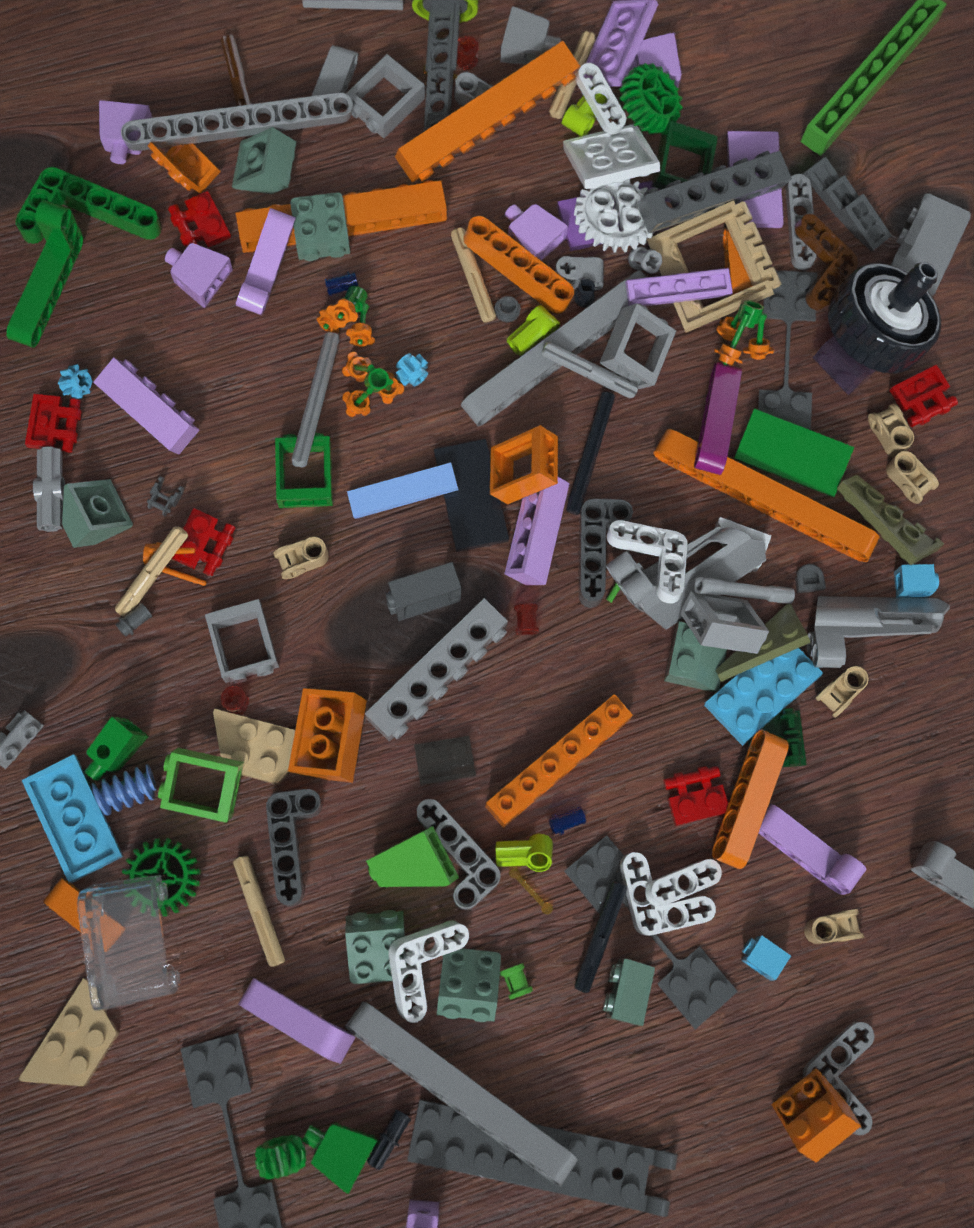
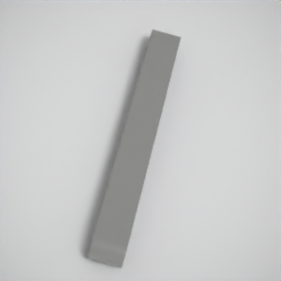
[121,93,352,151]
[461,270,647,426]
[345,1002,578,1187]

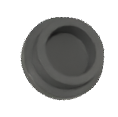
[494,296,521,322]

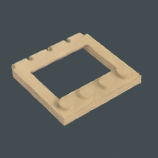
[647,200,781,333]

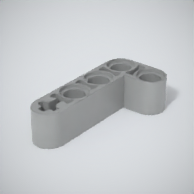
[417,799,501,910]
[911,841,974,909]

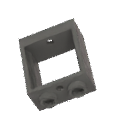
[385,562,461,621]

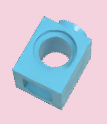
[894,564,939,598]
[741,936,791,981]

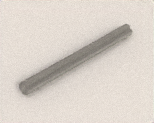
[292,332,339,468]

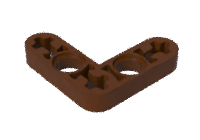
[795,214,858,310]

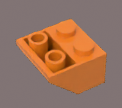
[771,1068,861,1163]

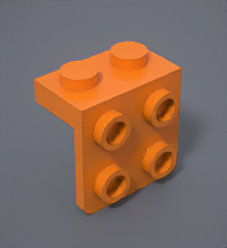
[147,142,221,194]

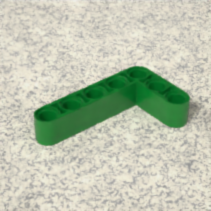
[15,167,162,244]
[6,200,83,348]

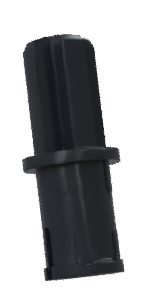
[367,1109,412,1170]

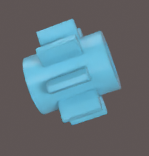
[396,353,428,387]
[58,365,93,399]

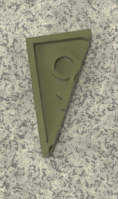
[716,603,811,682]

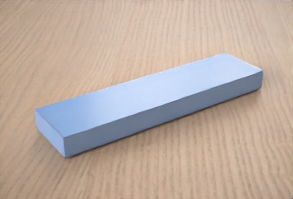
[347,463,458,519]

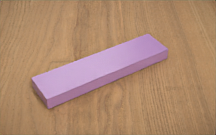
[625,268,733,306]

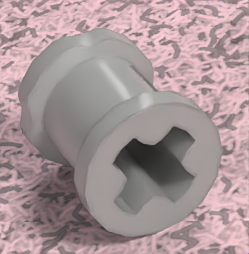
[628,246,662,274]

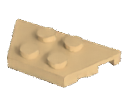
[213,709,295,785]
[19,979,119,1086]

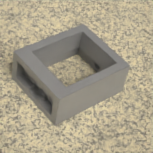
[346,54,425,138]
[600,303,676,389]
[680,591,769,654]
[205,599,279,684]

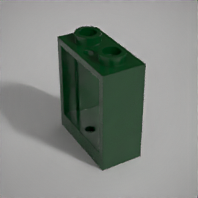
[651,121,718,200]

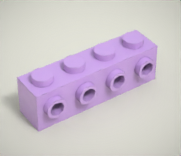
[93,358,199,454]
[505,473,569,585]

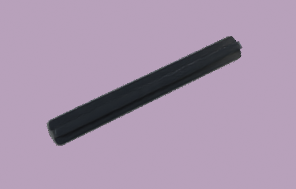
[566,391,615,515]

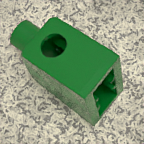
[85,717,149,781]
[302,1122,378,1194]

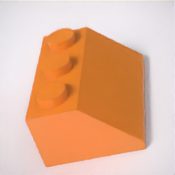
[288,688,367,783]

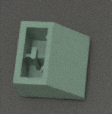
[602,958,655,1026]

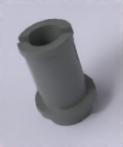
[115,603,152,637]

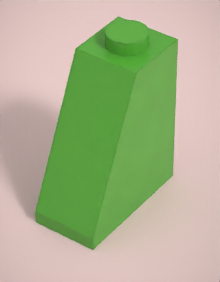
[366,826,459,887]

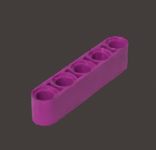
[694,362,742,475]

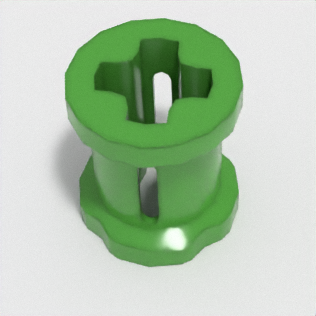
[500,963,533,1000]

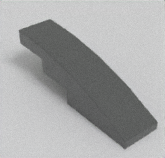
[803,157,892,251]

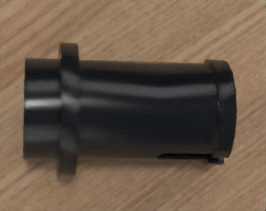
[574,279,595,308]

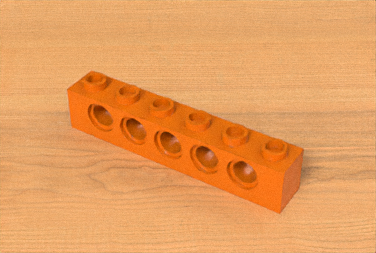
[485,694,633,828]

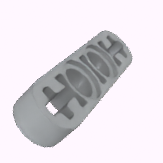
[786,174,816,270]

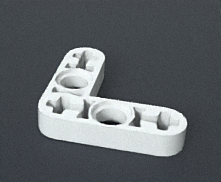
[607,520,687,603]
[620,852,716,935]
[389,921,469,1023]

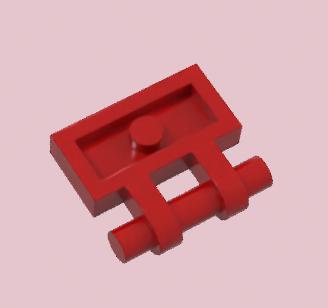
[168,191,231,248]
[889,365,958,427]
[25,394,82,453]
[171,508,236,576]
[663,766,728,826]

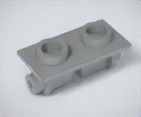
[0,710,44,769]

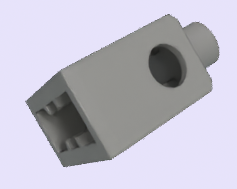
[500,6,561,64]

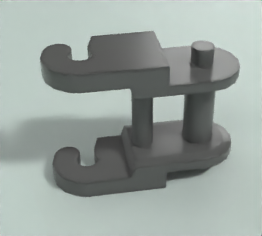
[147,476,184,516]

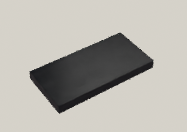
[434,439,509,552]

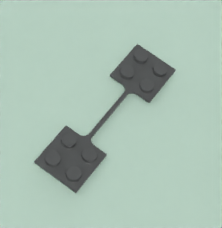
[758,271,818,430]
[564,835,738,1030]
[180,1033,282,1228]

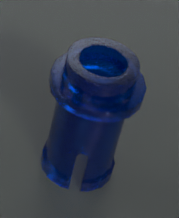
[325,271,359,296]
[548,806,586,835]

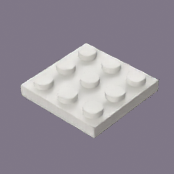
[563,124,660,189]

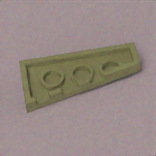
[837,475,944,565]

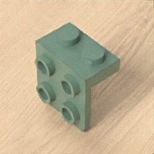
[290,193,350,261]
[345,910,408,984]
[437,948,501,1022]

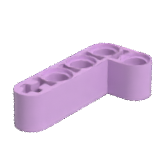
[236,208,296,316]
[759,804,867,895]
[238,978,356,1064]

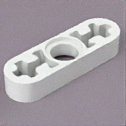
[576,63,626,134]
[645,859,722,906]

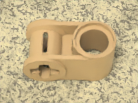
[868,404,914,458]
[886,451,939,504]
[273,537,329,579]
[815,666,869,718]
[804,909,864,944]

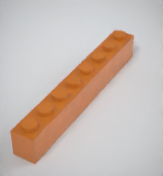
[395,41,580,183]
[236,180,447,253]

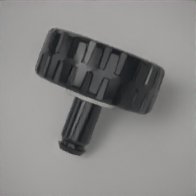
[828,262,941,373]

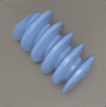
[92,764,157,816]

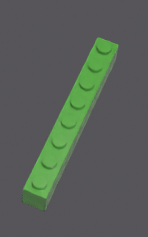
[801,0,947,156]

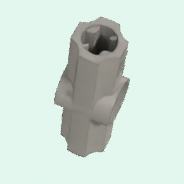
[33,447,66,532]

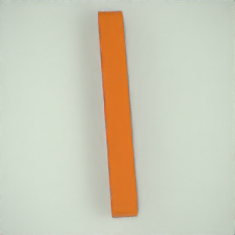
[654,429,880,562]

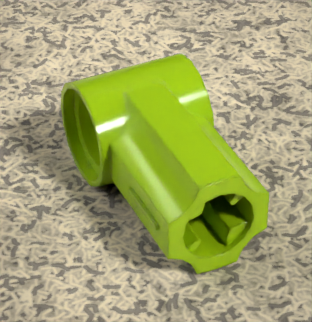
[562,86,607,136]
[507,305,560,356]
[495,834,553,872]

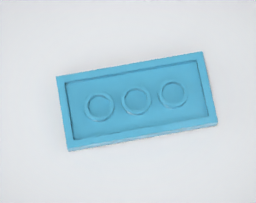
[704,648,823,746]
[22,754,124,883]

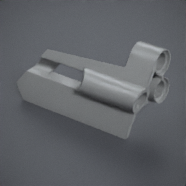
[605,527,766,630]
[807,596,950,668]

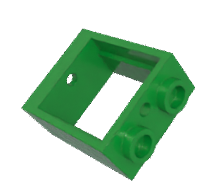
[275,433,333,508]

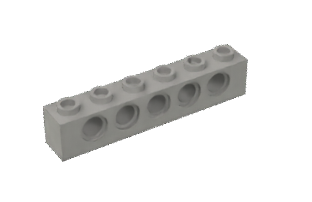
[365,598,508,742]

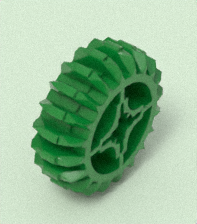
[619,63,683,135]
[121,838,201,917]

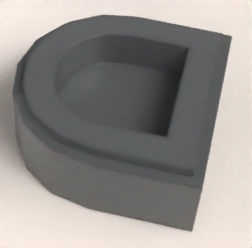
[795,564,826,593]

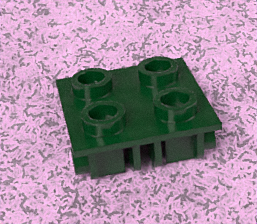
[748,708,807,768]

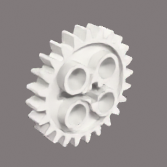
[574,179,653,253]

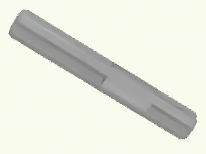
[541,342,638,398]

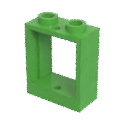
[158,748,244,823]

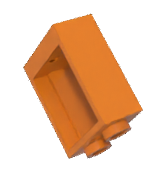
[490,425,558,504]

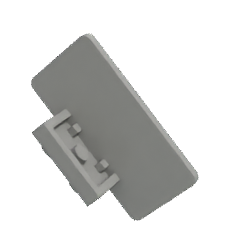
[891,194,971,296]

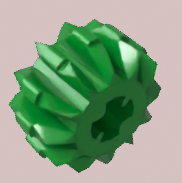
[255,1135,306,1180]

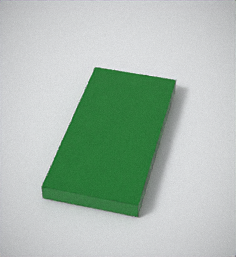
[734,409,855,497]

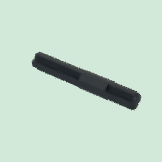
[574,881,627,993]

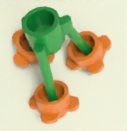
[317,286,375,347]
[714,300,774,365]
[342,352,404,417]

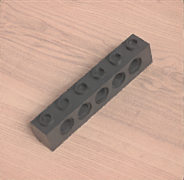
[637,151,792,233]

